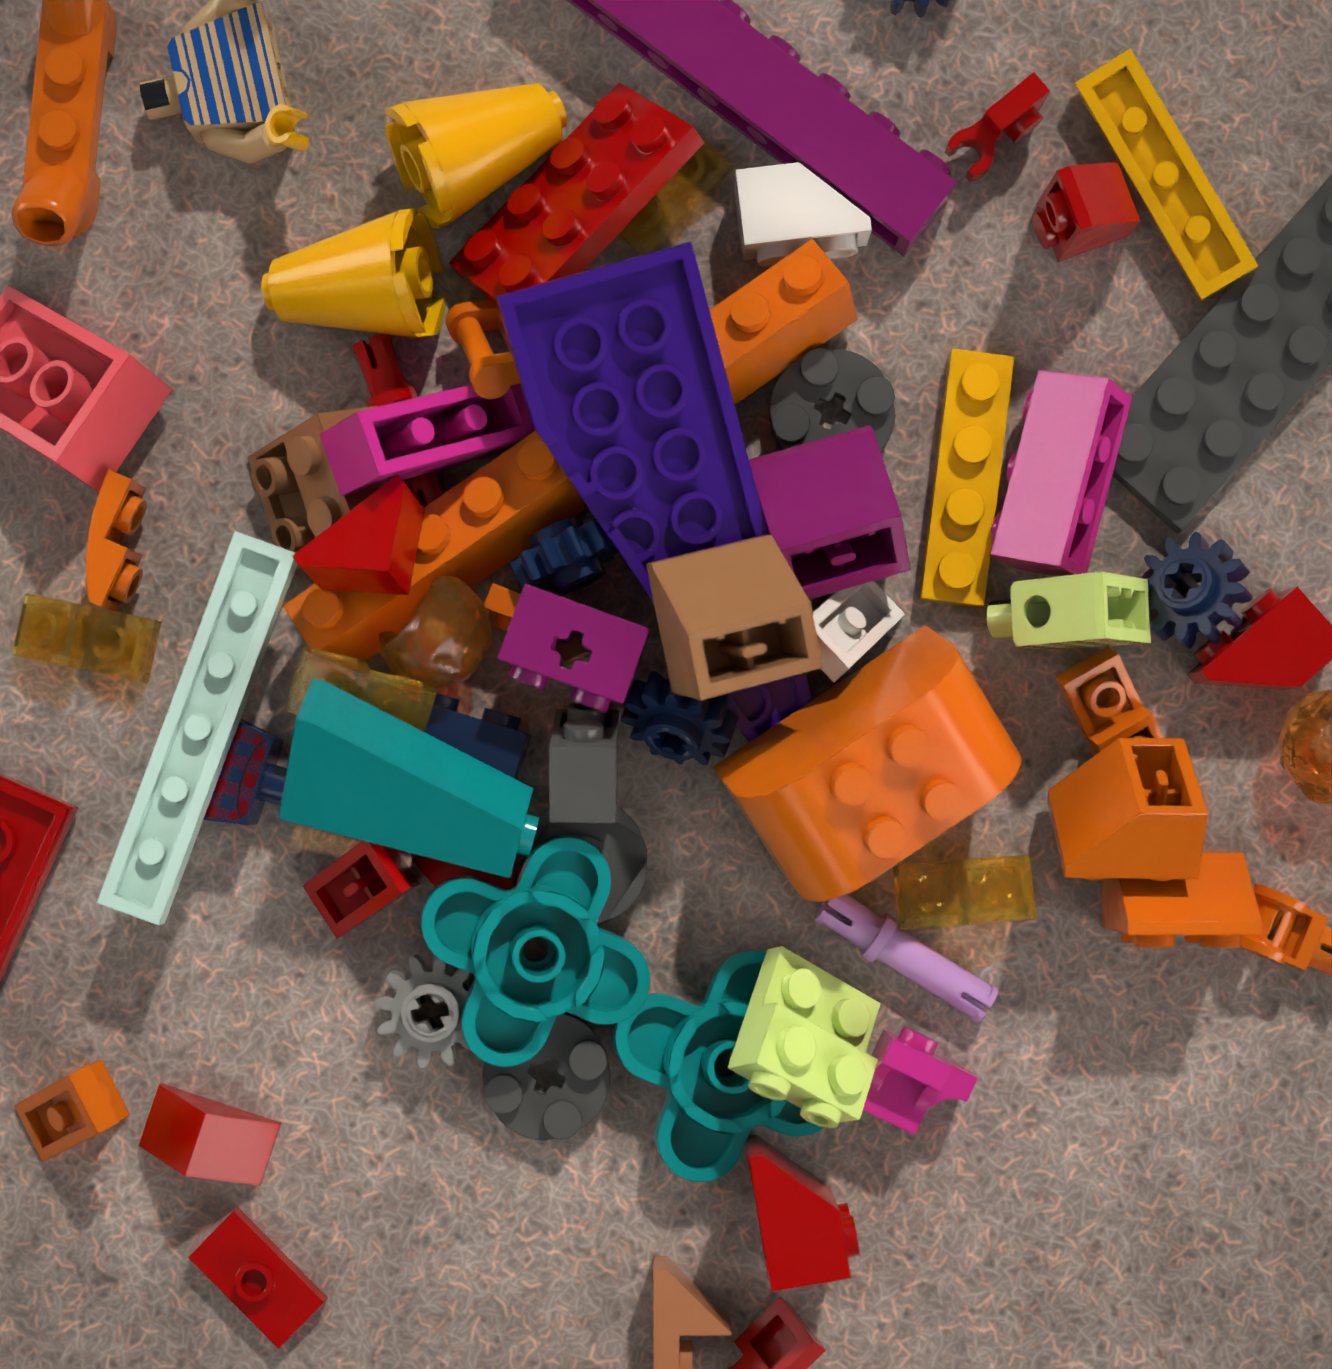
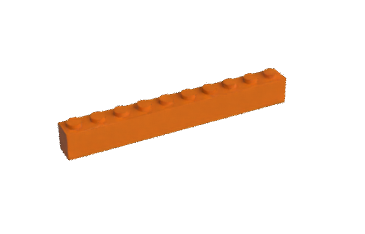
[283,238,858,680]

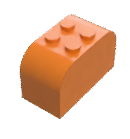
[713,625,1021,902]

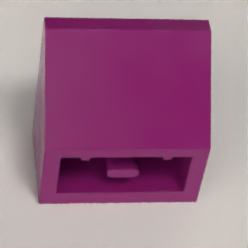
[749,425,911,600]

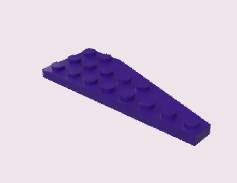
[496,242,812,743]

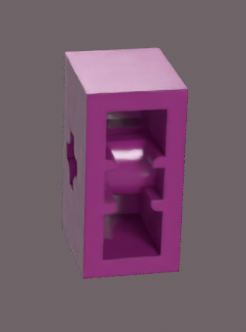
[498,584,650,713]

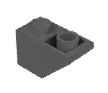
[549,702,619,823]

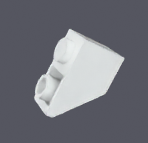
[734,162,872,267]

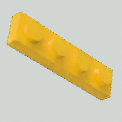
[1075,48,1258,302]
[919,349,1015,608]

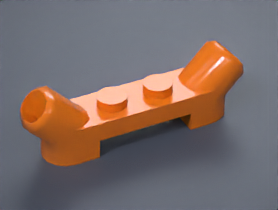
[11,0,117,246]

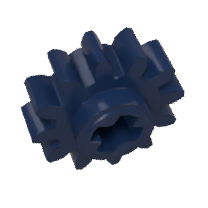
[509,516,619,596]
[1143,532,1253,649]
[621,671,739,765]

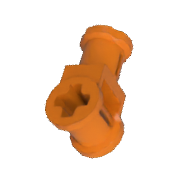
[1240,883,1332,976]

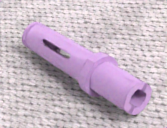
[814,894,998,1023]

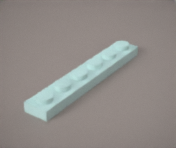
[97,531,298,925]

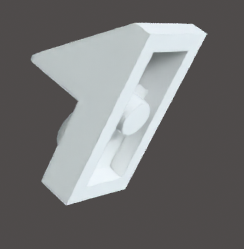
[813,581,905,682]

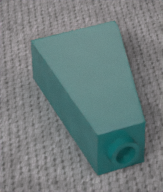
[279,678,539,878]

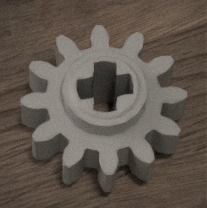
[375,954,471,1069]

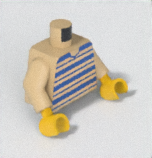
[140,0,309,164]

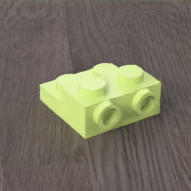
[727,946,881,1128]

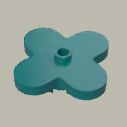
[421,835,650,1067]
[612,950,824,1182]

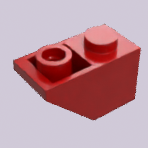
[1033,162,1140,262]
[1186,586,1332,690]

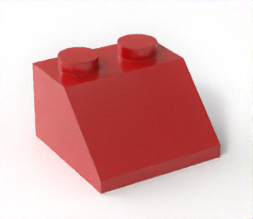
[745,1135,860,1292]

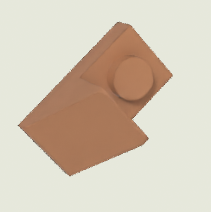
[653,1256,732,1369]

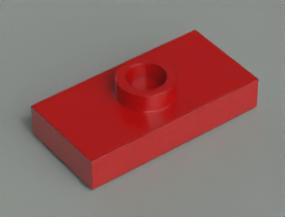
[188,1207,328,1349]

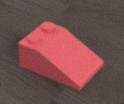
[0,285,173,492]

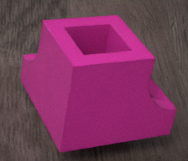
[863,1026,978,1135]

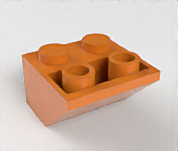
[1047,738,1209,881]
[1102,851,1262,948]

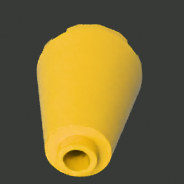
[384,83,568,229]
[261,208,445,338]

